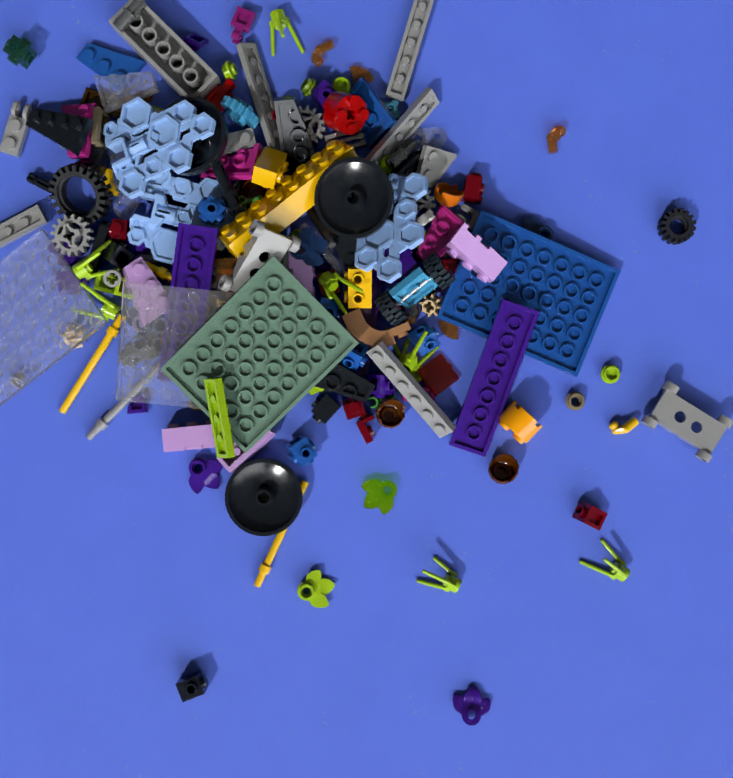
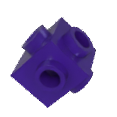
[365,371,395,398]

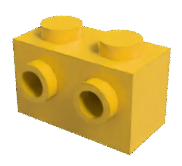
[251,146,289,190]
[344,267,372,308]

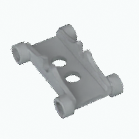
[218,219,301,293]
[641,381,733,463]

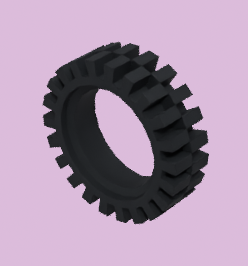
[49,162,113,224]

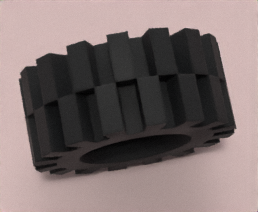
[657,208,696,245]

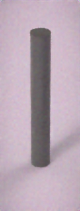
[306,207,336,248]

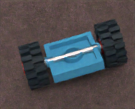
[374,252,456,327]

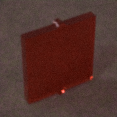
[416,354,460,397]

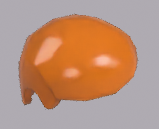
[434,182,464,208]

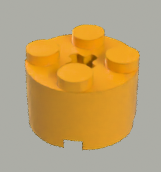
[499,400,543,444]

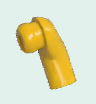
[104,168,120,196]
[609,417,639,435]

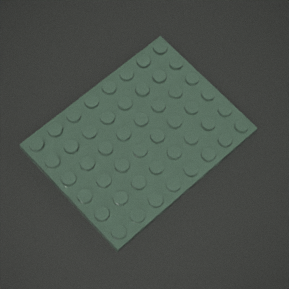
[161,256,359,453]

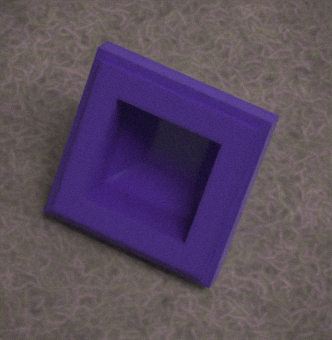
[184,33,209,52]

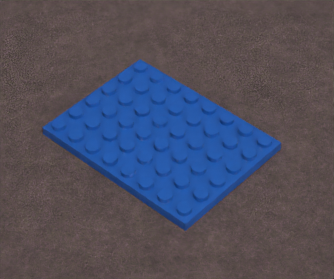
[436,210,621,377]

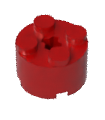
[322,91,369,135]

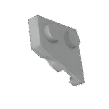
[416,145,457,188]

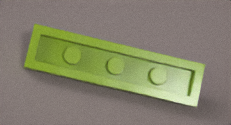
[203,378,235,459]

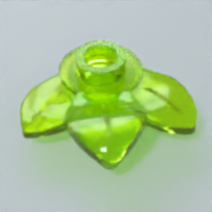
[361,479,397,515]

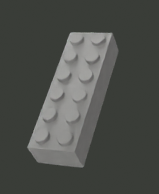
[108,0,222,99]

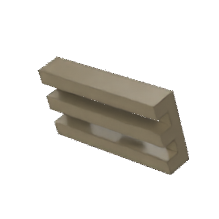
[91,106,109,151]

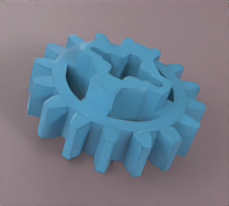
[220,95,260,129]

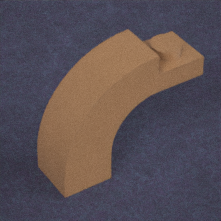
[342,308,411,347]

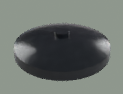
[154,97,228,176]
[314,157,394,239]
[225,458,303,536]

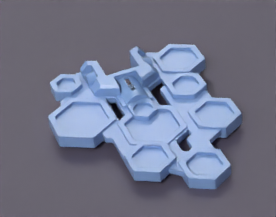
[103,96,216,199]
[127,170,245,265]
[354,172,428,284]

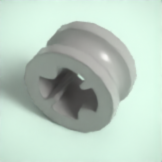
[103,269,123,288]

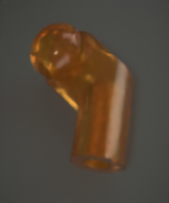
[311,40,334,67]

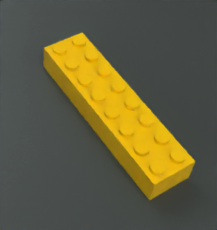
[218,139,358,258]

